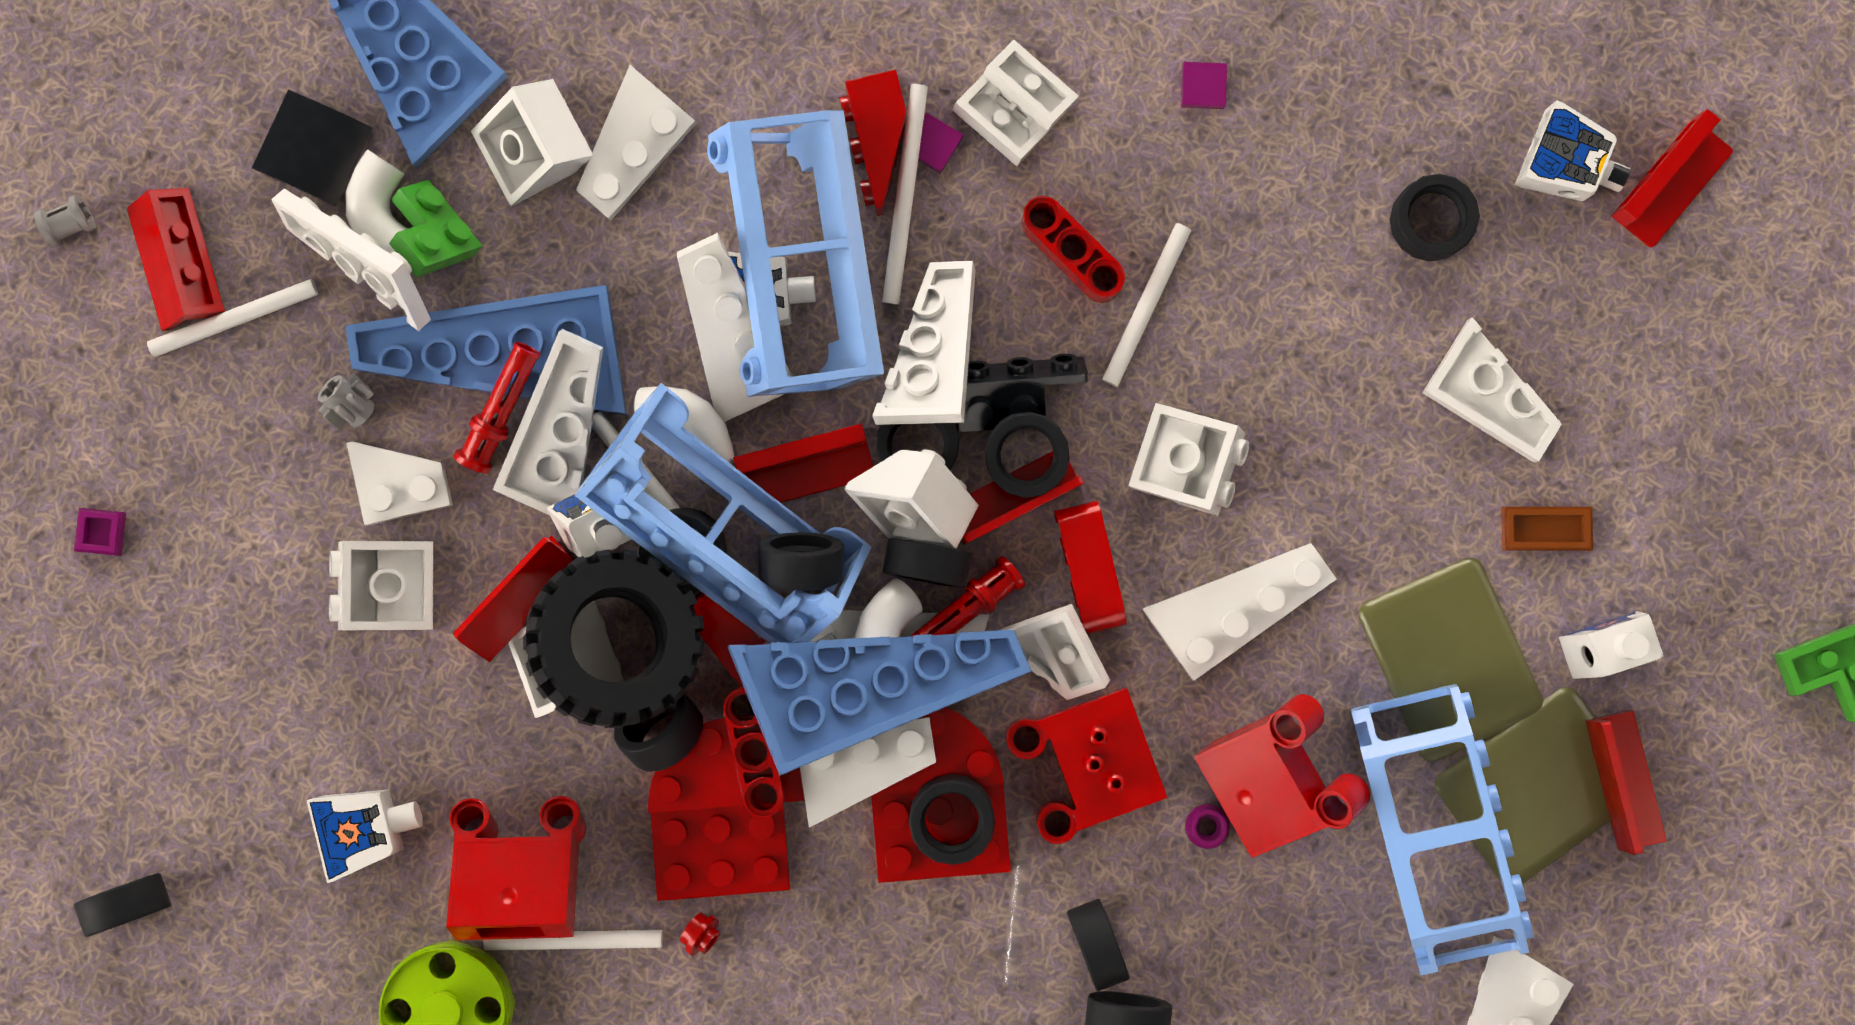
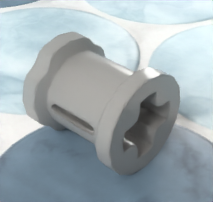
[34,194,96,247]

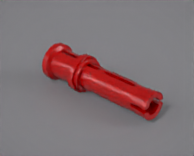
[453,342,541,474]
[910,556,1026,636]

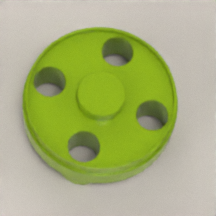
[379,940,515,1025]

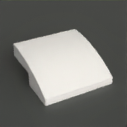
[952,40,1079,166]

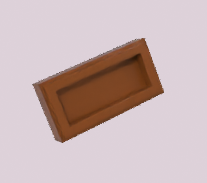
[1501,507,1593,551]

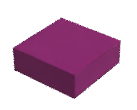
[1181,61,1227,109]
[918,112,963,174]
[74,508,126,556]

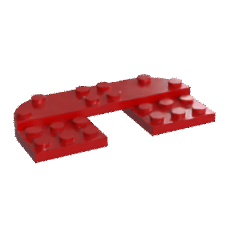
[648,707,1011,901]

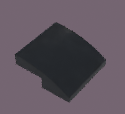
[251,89,373,207]

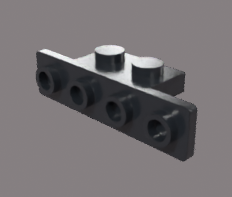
[958,354,1088,433]

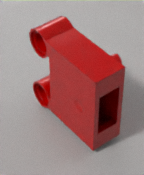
[1005,687,1168,844]
[1194,694,1370,858]
[446,796,587,940]

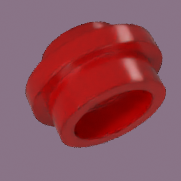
[680,912,720,956]

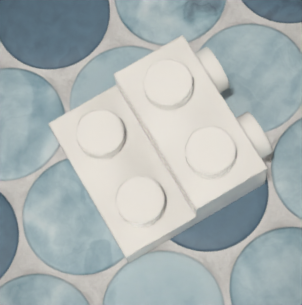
[1128,403,1249,516]
[329,541,433,630]

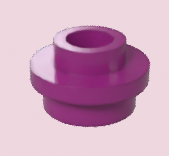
[1185,804,1230,849]

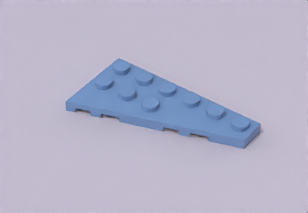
[328,0,508,168]
[345,285,628,416]
[728,630,1031,776]

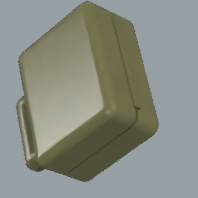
[1358,558,1543,762]
[1435,687,1611,884]

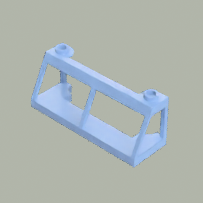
[707,110,884,397]
[575,383,871,644]

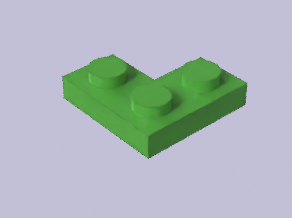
[389,179,483,277]
[1773,623,1855,722]

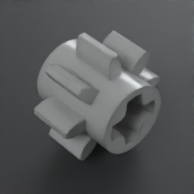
[318,373,374,430]

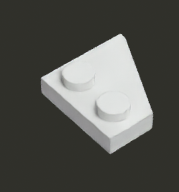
[346,442,453,526]
[1000,604,1110,700]

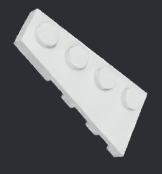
[677,233,793,422]
[493,329,604,515]
[1141,543,1336,681]

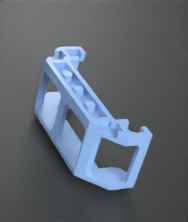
[1351,684,1534,975]

